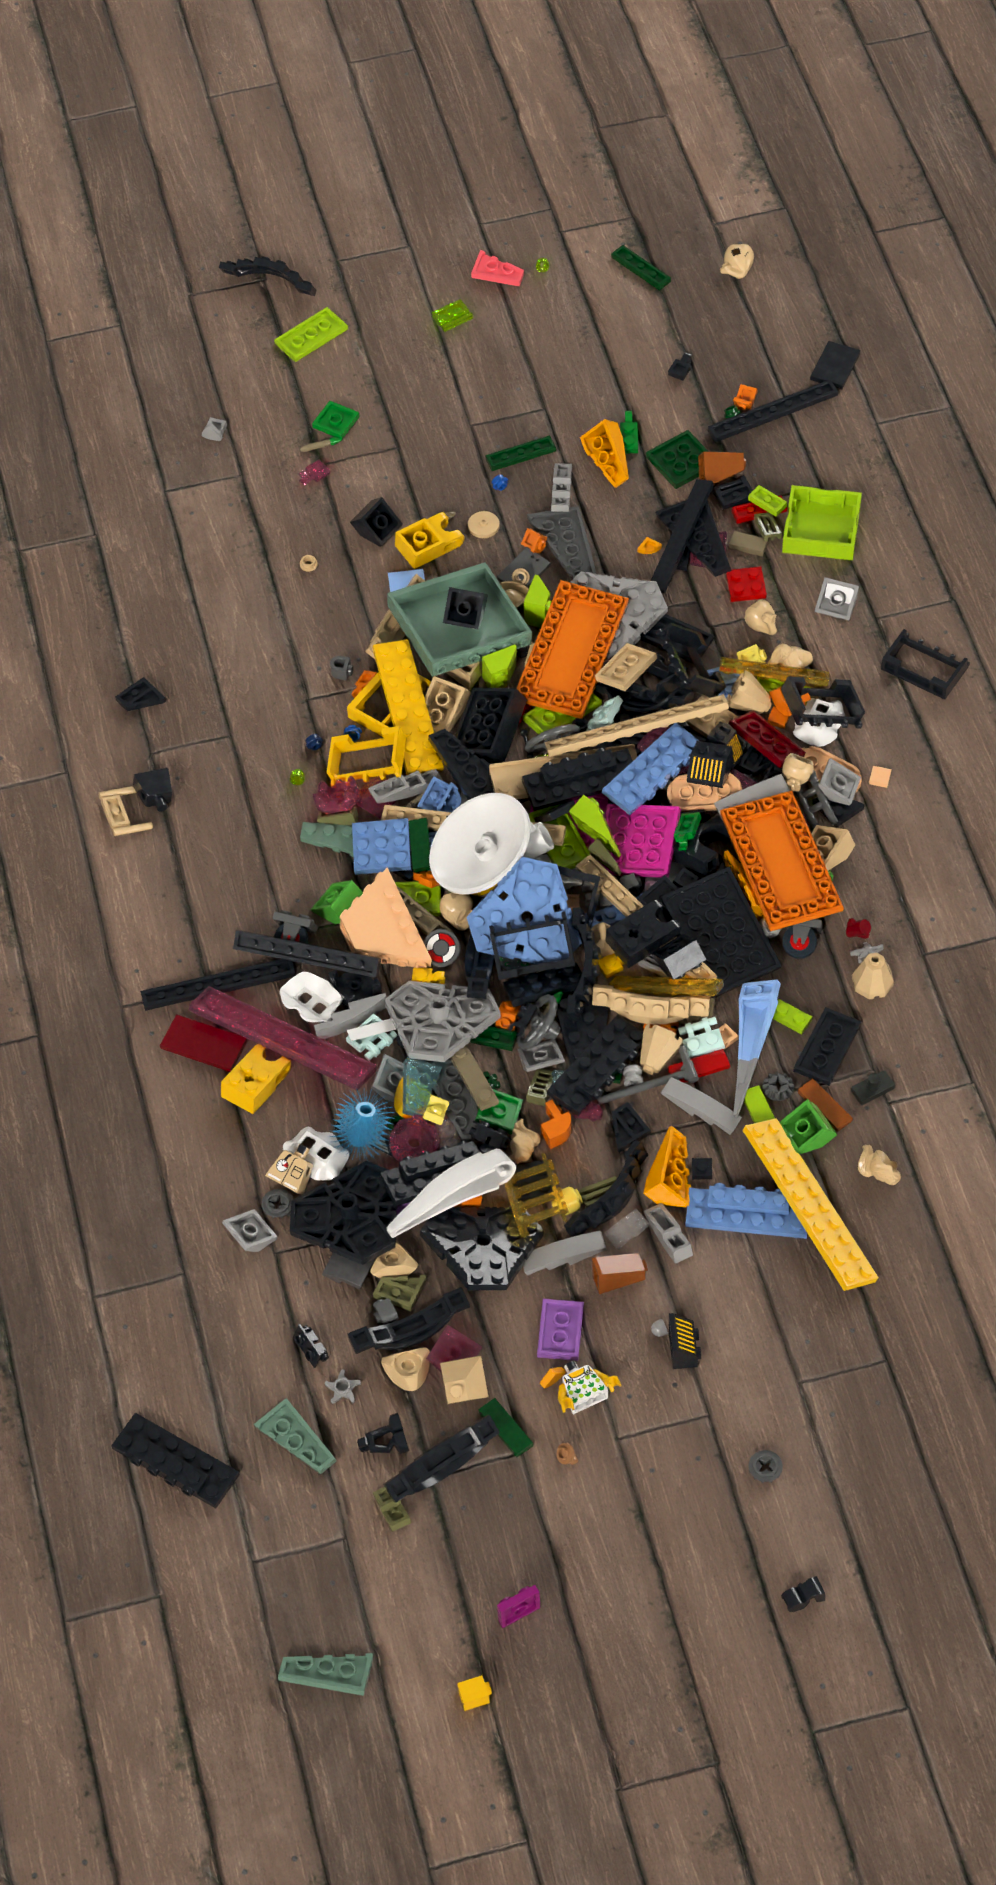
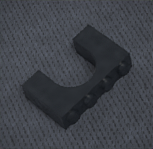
[673,813,731,876]

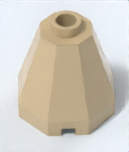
[726,670,772,714]
[852,953,894,999]
[640,1024,683,1075]

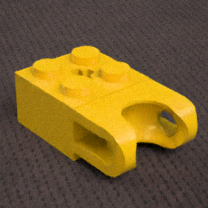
[395,512,465,569]
[221,1043,291,1114]

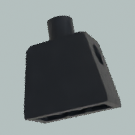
[133,768,172,812]

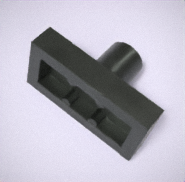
[851,1070,895,1106]

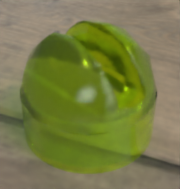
[536,257,549,272]
[290,769,305,785]

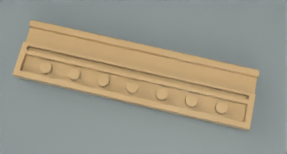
[489,744,637,799]

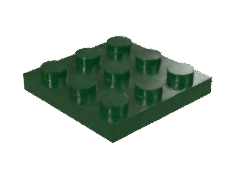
[645,430,709,489]

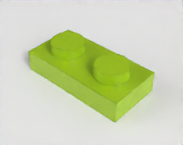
[748,485,787,517]
[773,999,812,1035]

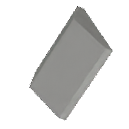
[814,577,859,621]
[818,758,861,805]
[517,1039,565,1072]
[371,1054,419,1102]
[222,1209,278,1252]

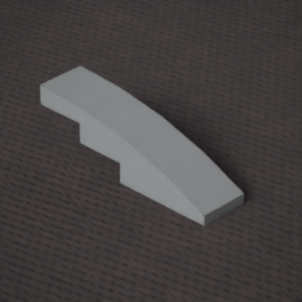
[551,463,572,512]
[368,769,444,803]
[714,774,790,821]
[314,993,386,1042]
[661,1077,742,1135]
[523,1231,607,1275]

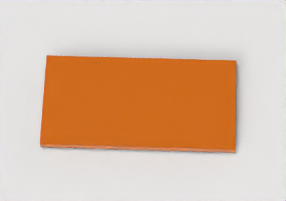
[516,580,629,719]
[720,790,844,932]

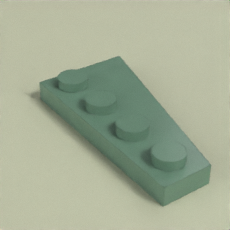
[300,822,353,857]
[253,1398,337,1474]
[278,1653,374,1696]

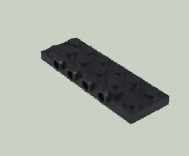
[522,748,633,811]
[546,1015,643,1117]
[380,1141,495,1206]
[111,1413,240,1508]

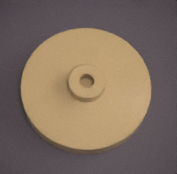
[468,511,500,538]

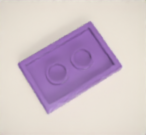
[537,1299,584,1361]

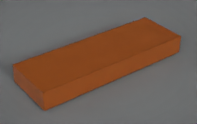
[798,1078,853,1132]

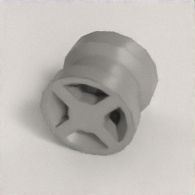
[623,1065,643,1088]

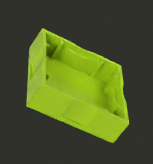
[782,485,862,560]

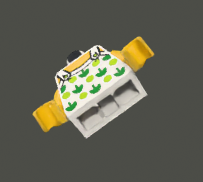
[558,1361,621,1414]

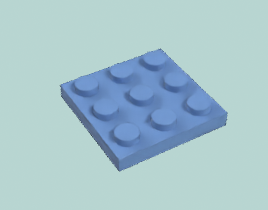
[352,818,411,875]

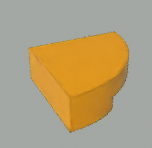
[637,537,662,554]
[540,1367,566,1389]

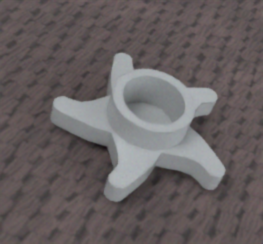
[850,942,884,963]
[325,1369,361,1404]

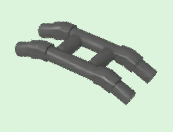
[794,770,838,830]

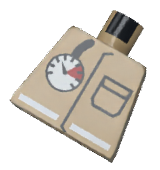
[265,1144,313,1195]

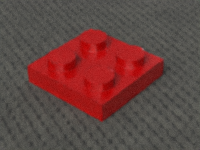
[726,566,767,602]

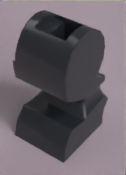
[781,1576,825,1612]

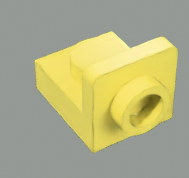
[737,644,767,670]
[423,1095,449,1125]

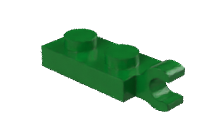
[620,410,638,454]
[674,812,701,851]

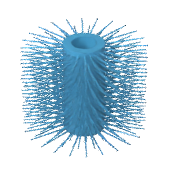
[330,1088,395,1161]

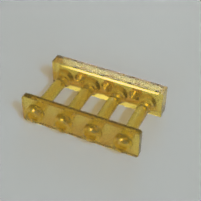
[504,1153,569,1238]

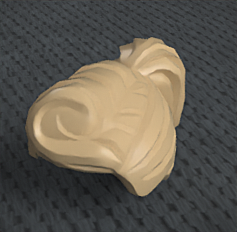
[767,644,813,673]
[509,1119,541,1164]
[858,1145,901,1185]

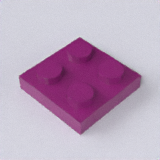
[497,1585,540,1628]

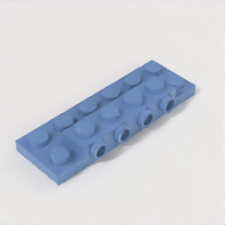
[602,723,699,815]
[685,1183,807,1239]

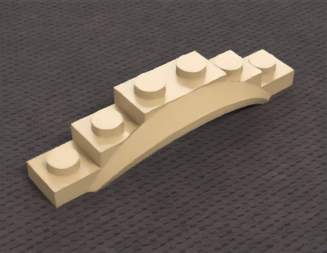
[365,574,425,659]
[592,984,710,1025]

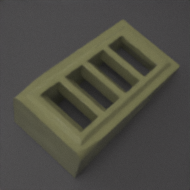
[317,805,359,826]
[588,838,622,876]
[526,1068,556,1106]

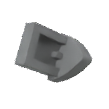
[202,417,227,441]

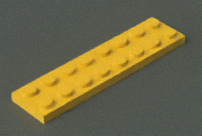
[372,639,444,775]

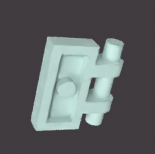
[586,695,623,731]
[346,1014,397,1061]
[678,1017,725,1059]

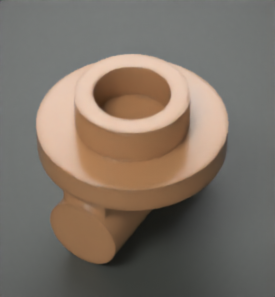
[557,1442,578,1465]

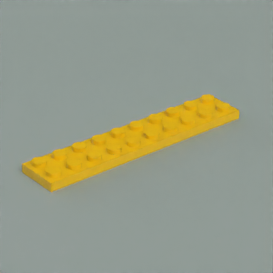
[743,1118,879,1291]

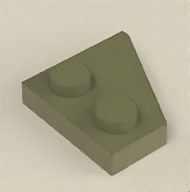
[373,1275,427,1311]

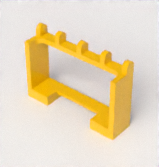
[347,672,431,737]
[327,726,406,788]

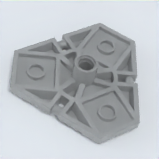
[570,571,668,660]
[384,981,501,1062]

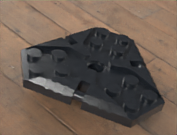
[289,1161,398,1265]
[420,1207,544,1290]

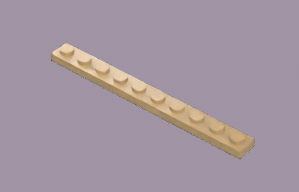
[545,694,729,757]
[381,805,566,846]
[576,855,717,990]

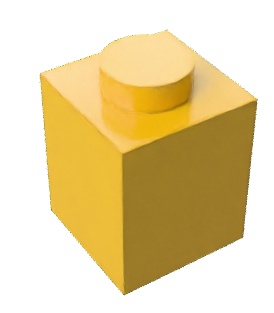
[457,1675,492,1711]

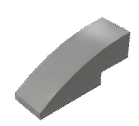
[644,1203,693,1264]

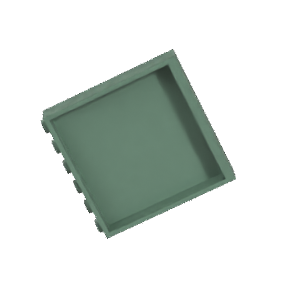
[387,562,532,677]

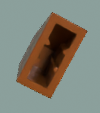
[698,452,746,484]
[592,1253,648,1294]

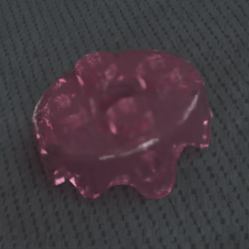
[313,776,361,814]
[389,1115,440,1162]

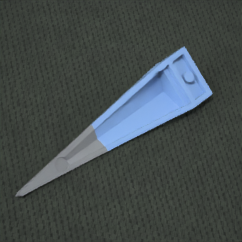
[733,979,781,1119]

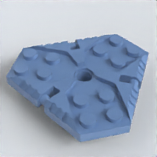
[466,857,582,969]

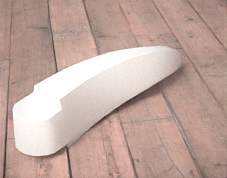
[387,1149,516,1238]

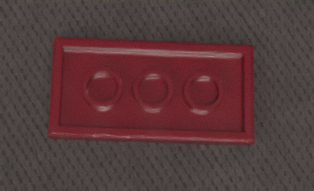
[728,710,806,768]
[160,1014,247,1072]

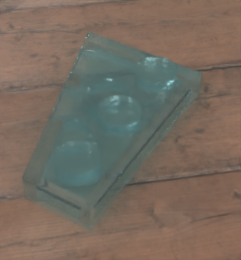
[402,1058,442,1118]

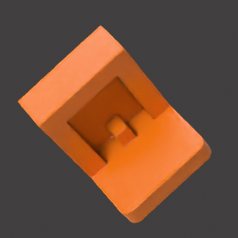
[733,384,758,410]
[521,528,548,553]
[495,1001,521,1031]

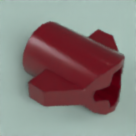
[846,918,871,939]

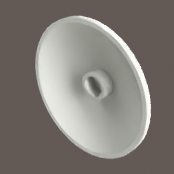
[429,793,554,895]

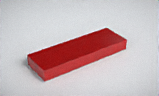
[731,495,787,524]
[668,1049,730,1083]

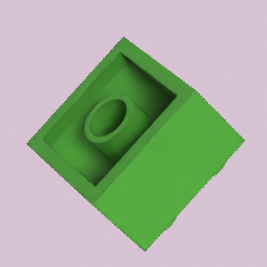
[311,880,363,924]
[779,1099,837,1154]

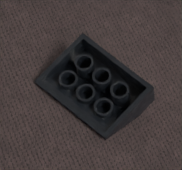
[455,688,528,763]

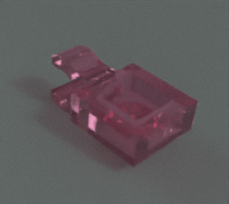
[299,460,330,485]

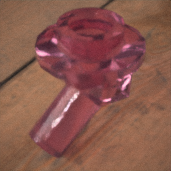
[574,1102,603,1122]

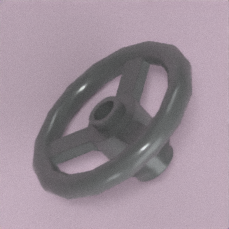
[525,724,580,754]
[517,994,560,1050]

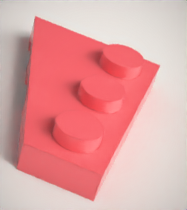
[471,250,524,287]

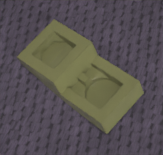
[373,1487,411,1532]

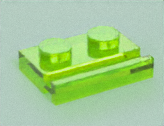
[431,299,473,332]

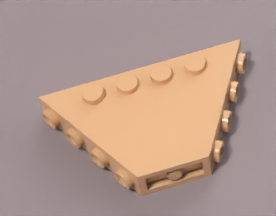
[340,867,432,968]

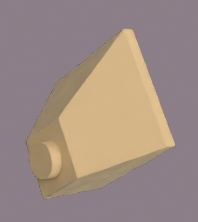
[440,1356,488,1405]

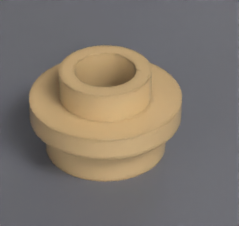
[300,555,318,572]
[512,568,530,585]

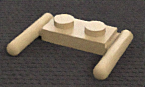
[98,786,153,836]

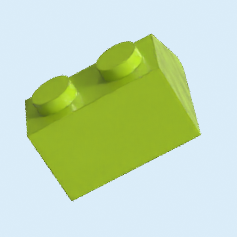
[524,575,552,628]
[482,644,517,688]

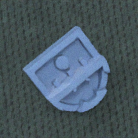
[417,776,461,813]

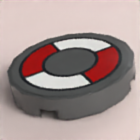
[423,929,461,967]

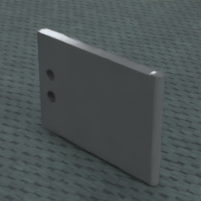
[497,547,551,588]

